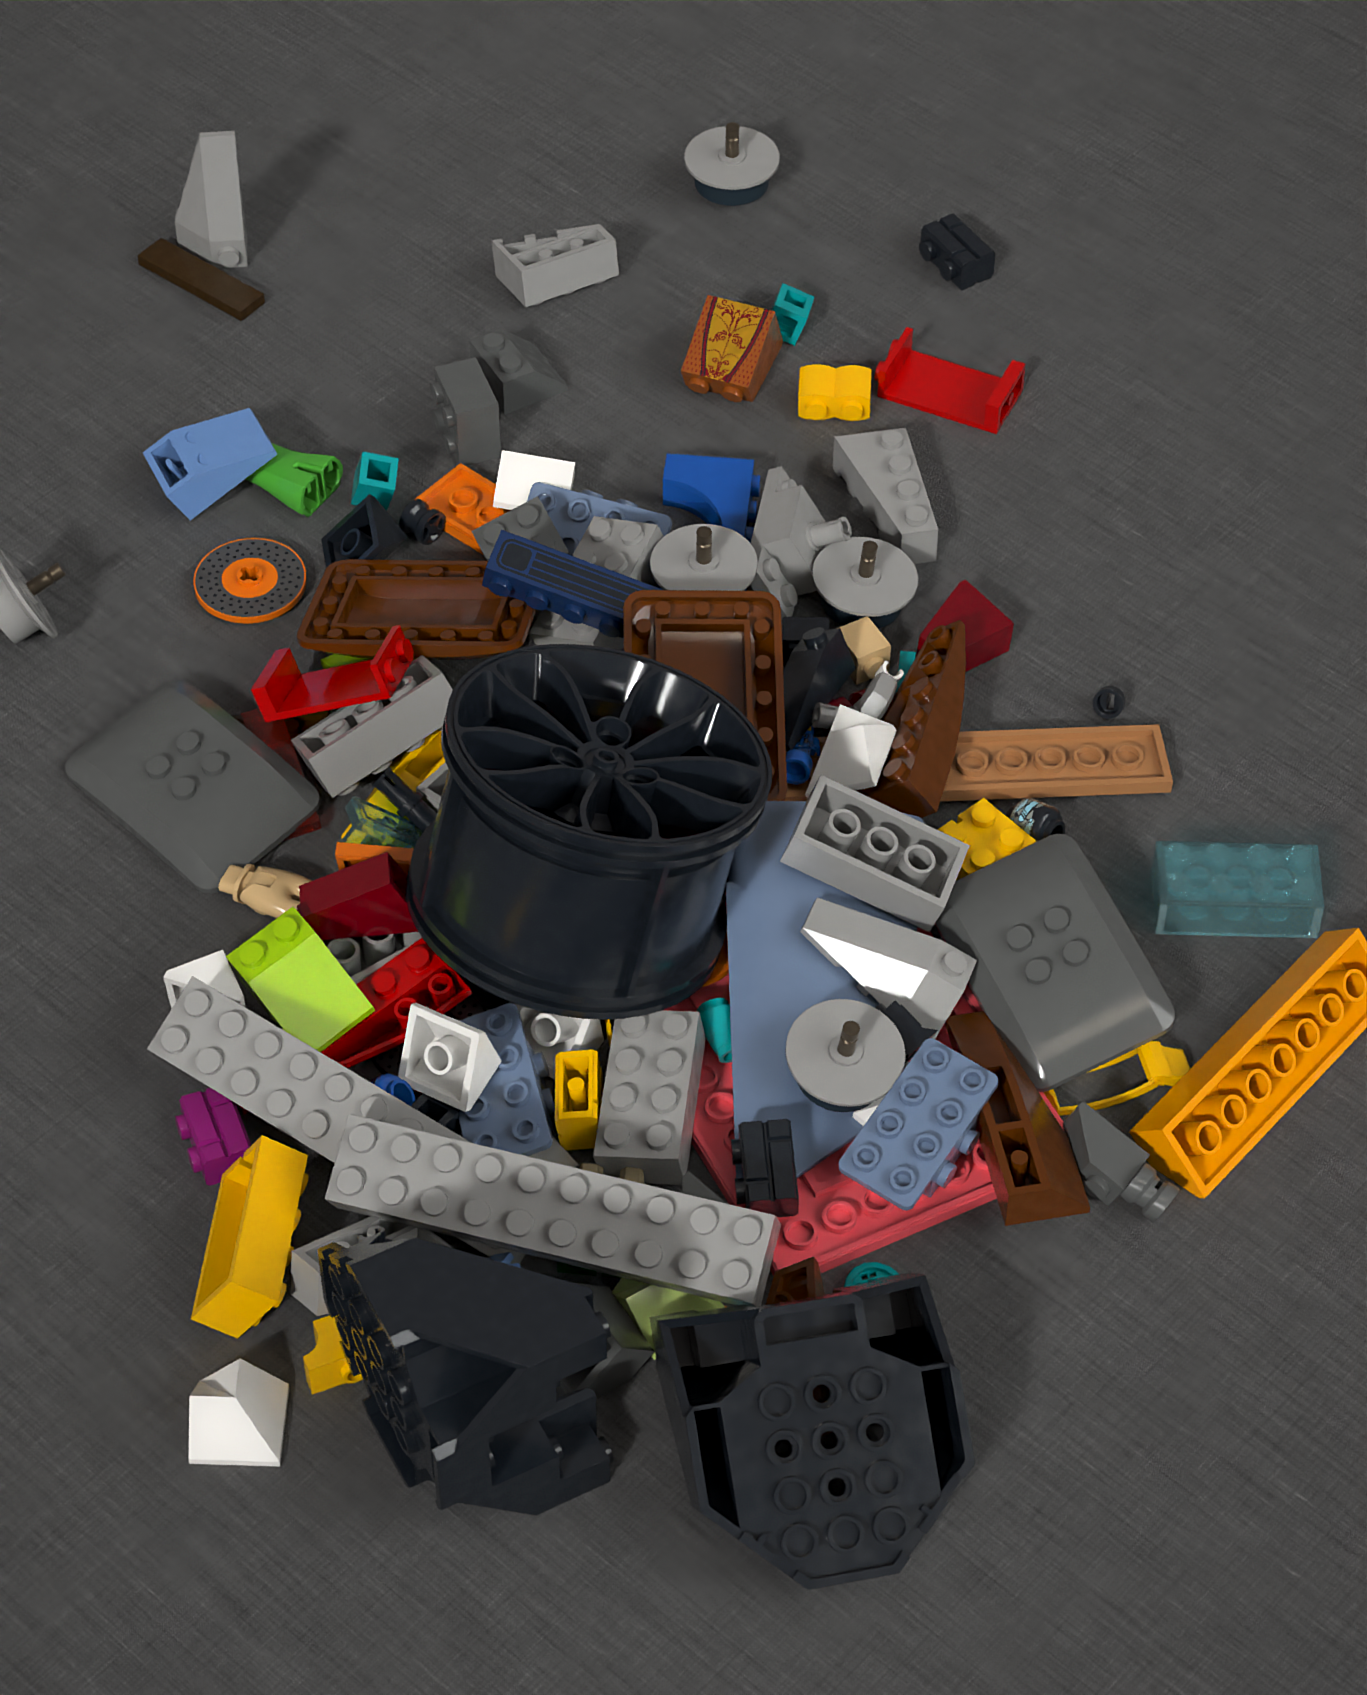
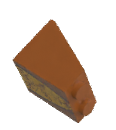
[681,295,783,402]

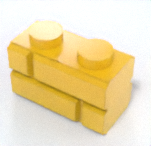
[555,1049,603,1150]

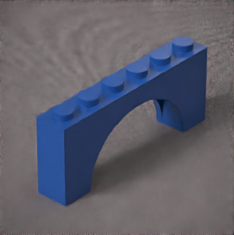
[656,453,761,591]

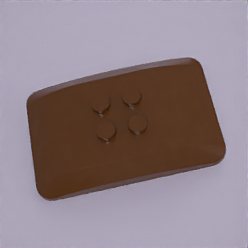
[297,559,536,660]
[623,590,787,801]

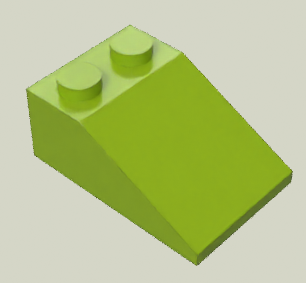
[226,906,375,1052]

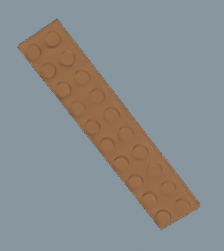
[785,724,1173,802]

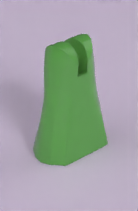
[246,443,343,517]

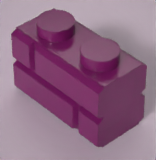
[175,1088,251,1186]

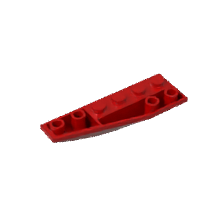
[236,938,472,1114]

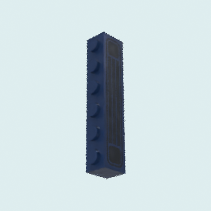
[482,529,662,638]

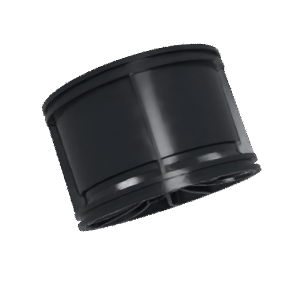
[406,644,772,1020]

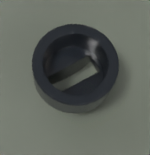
[1093,686,1126,719]

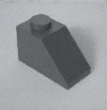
[1063,1101,1150,1206]

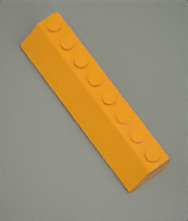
[1129,928,1367,1198]

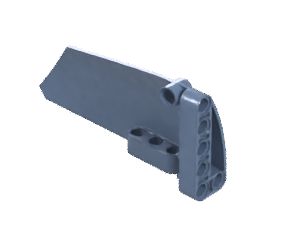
[726,801,924,1178]

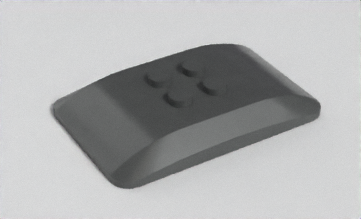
[65,679,321,894]
[935,834,1175,1092]

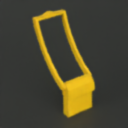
[1044,1041,1191,1116]

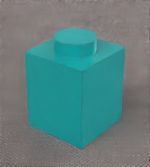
[351,451,399,511]

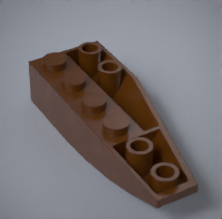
[856,620,966,818]
[945,1011,1090,1226]

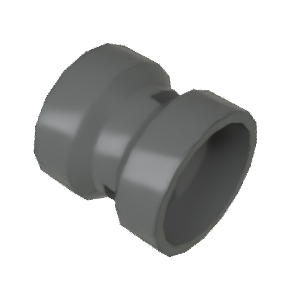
[1119,1162,1180,1223]

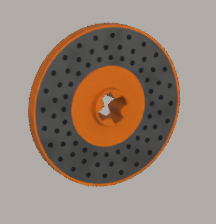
[193,538,307,624]

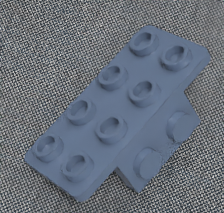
[527,482,672,556]
[456,1003,556,1156]
[838,1038,998,1211]

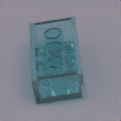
[1151,841,1324,938]

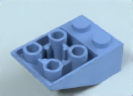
[143,408,278,520]

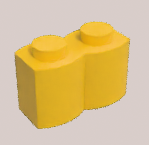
[798,364,871,421]

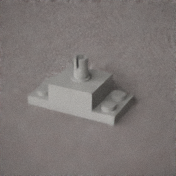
[750,466,852,624]

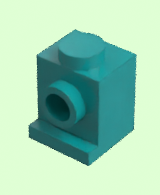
[771,283,814,346]

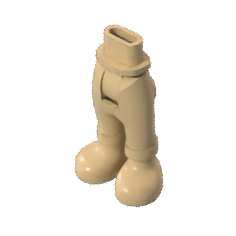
[219,864,312,918]

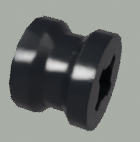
[399,499,446,545]

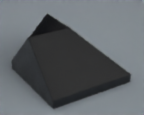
[321,494,408,568]

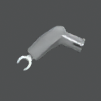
[812,661,904,729]

